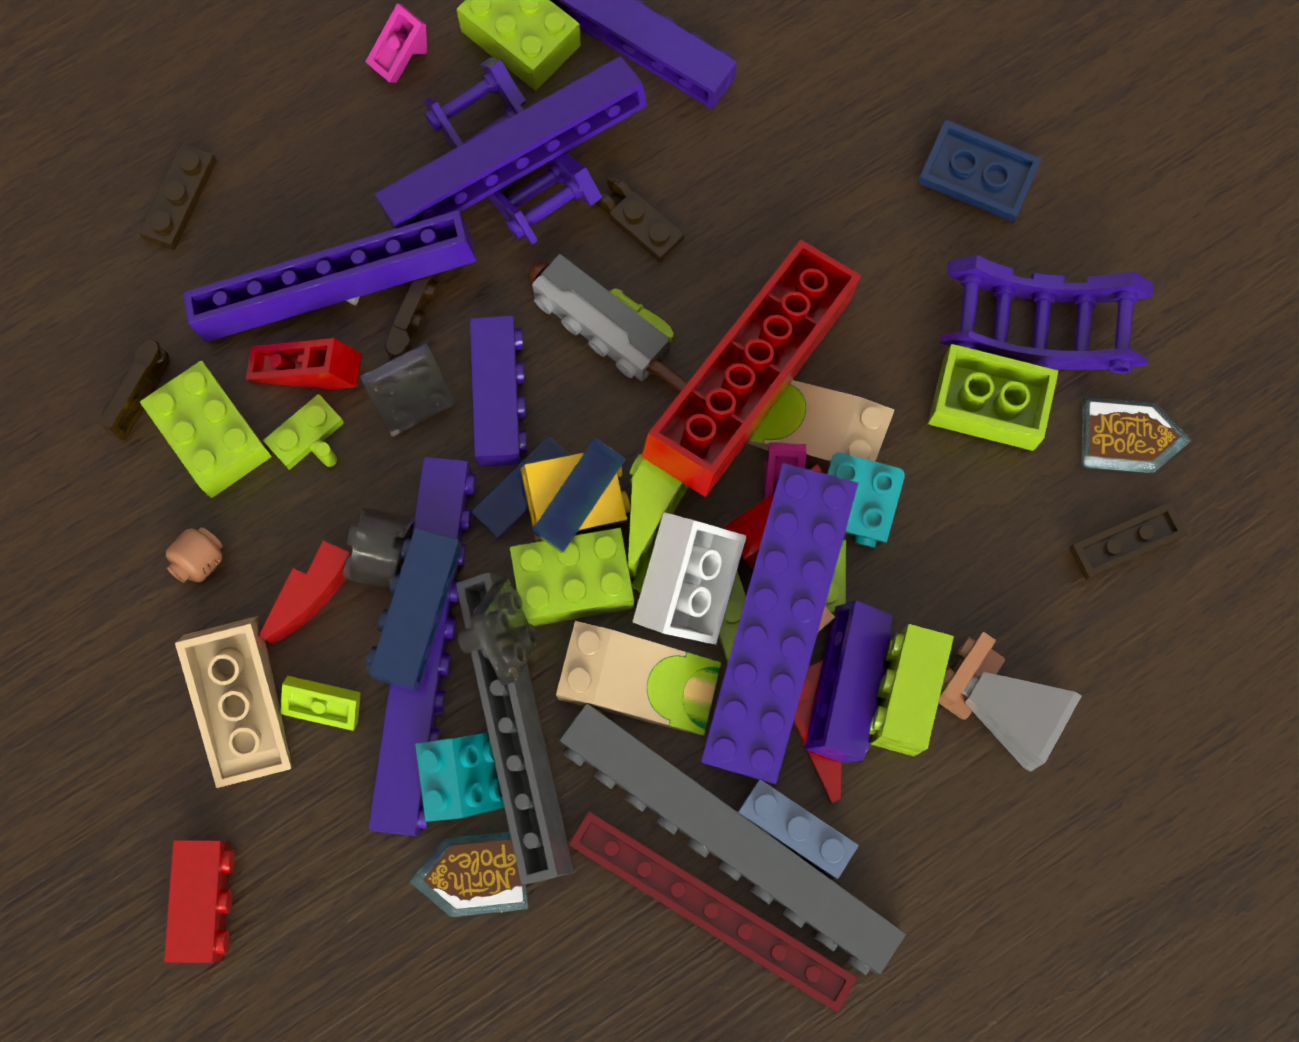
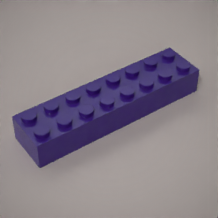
[701,463,859,784]

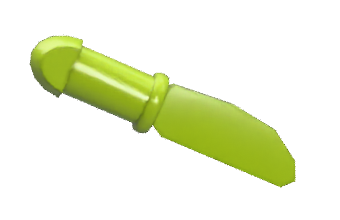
[609,289,674,342]

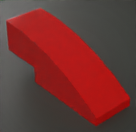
[258,541,356,645]

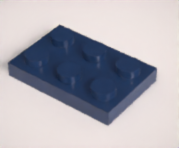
[917,119,1042,223]

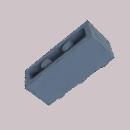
[738,780,859,880]

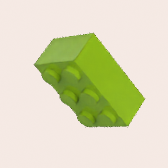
[457,0,581,91]
[928,344,1058,451]
[140,360,272,498]
[510,528,634,628]
[869,624,954,756]

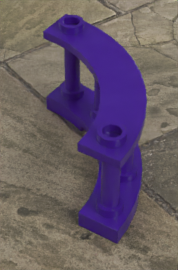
[423,57,602,244]
[940,255,1154,373]

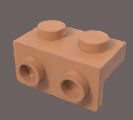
[938,632,1005,720]

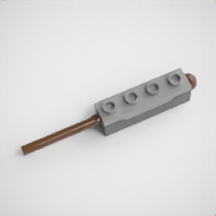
[528,254,753,444]

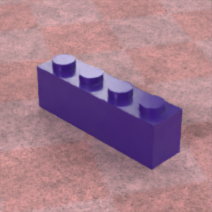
[470,316,528,467]
[805,600,893,763]

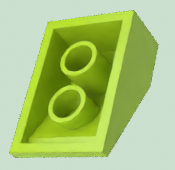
[628,454,688,579]

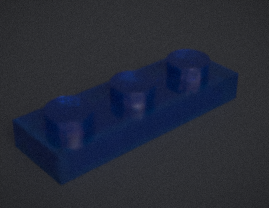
[471,435,570,539]
[530,438,626,553]

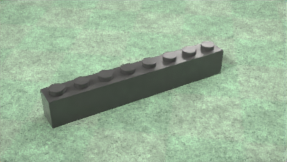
[456,572,574,885]

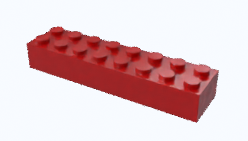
[642,240,861,497]

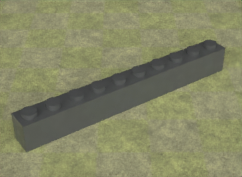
[560,704,907,976]

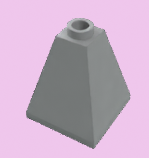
[962,672,1082,772]

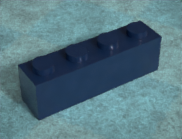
[366,528,463,692]

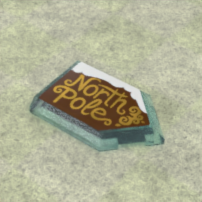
[1082,397,1192,473]
[410,832,529,917]

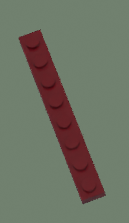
[569,812,857,1013]

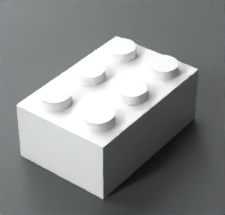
[633,512,746,645]

